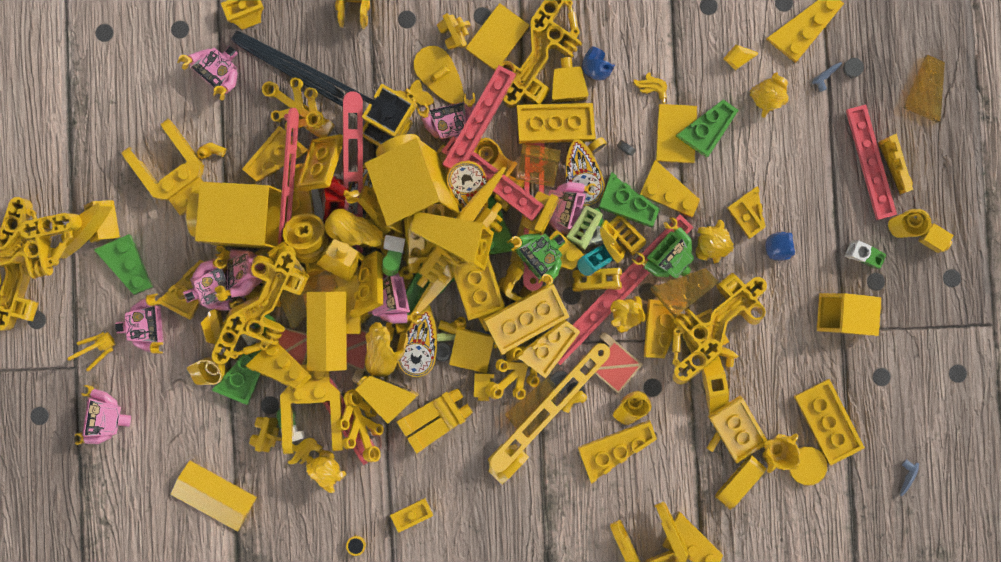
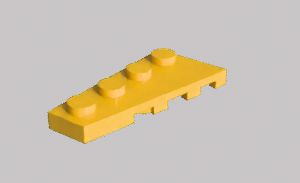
[766,0,844,63]
[578,420,657,484]

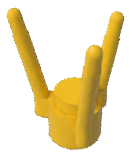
[67,332,116,371]

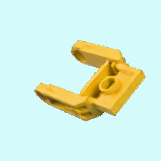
[121,118,204,216]
[280,364,343,454]
[610,501,689,562]

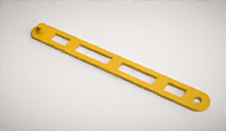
[490,343,610,472]

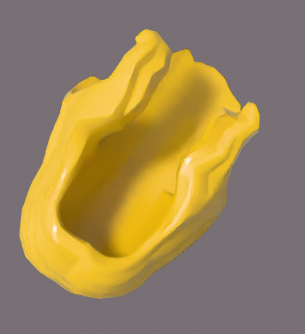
[324,209,385,261]
[365,322,408,377]

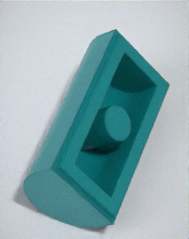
[577,244,614,276]

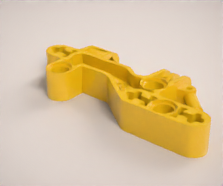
[499,0,582,108]
[0,197,54,331]
[0,213,82,285]
[212,246,310,364]
[672,273,767,385]

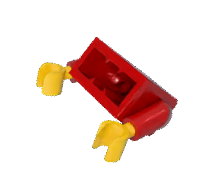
[322,175,360,223]

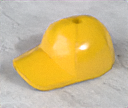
[474,137,508,171]
[888,209,932,238]
[187,357,225,385]
[613,391,652,425]

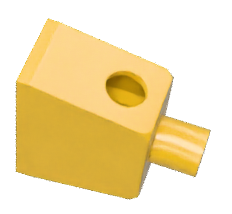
[551,57,589,103]
[316,239,359,282]

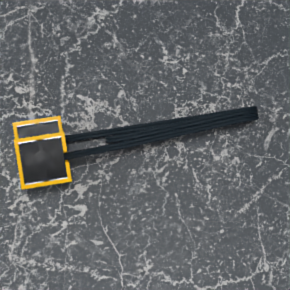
[231,30,417,147]

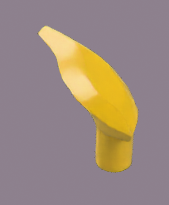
[713,347,739,367]

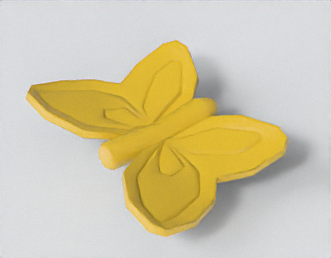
[396,80,434,108]

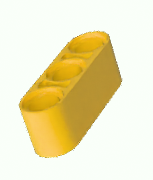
[715,455,767,510]

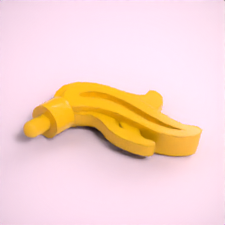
[633,72,667,104]
[288,438,326,464]

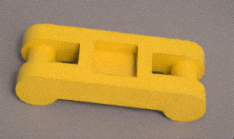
[572,268,622,292]

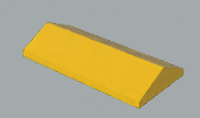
[307,292,347,371]
[170,460,257,532]

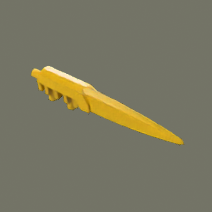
[417,167,506,288]
[413,202,503,319]

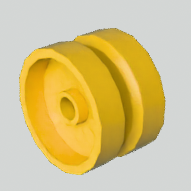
[283,213,330,264]

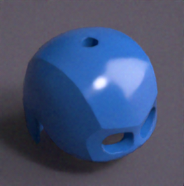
[582,46,615,81]
[765,232,795,261]

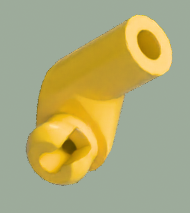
[197,142,227,159]
[438,317,467,334]
[561,391,587,413]

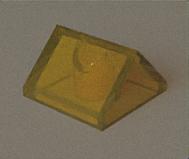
[516,143,561,187]

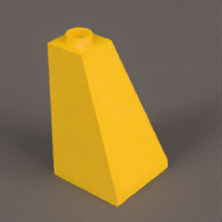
[410,212,494,271]

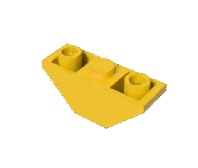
[699,356,729,414]

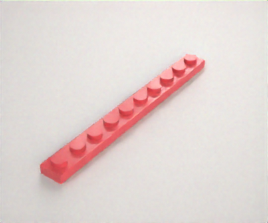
[558,214,694,365]

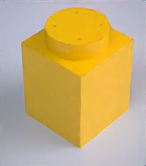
[365,134,460,236]
[186,181,287,249]

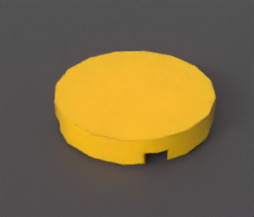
[789,446,827,485]

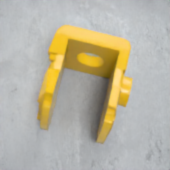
[335,0,370,29]
[498,260,536,301]

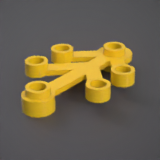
[262,77,324,132]
[486,347,540,400]
[336,389,384,462]

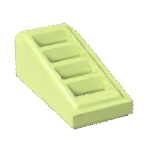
[566,206,603,250]

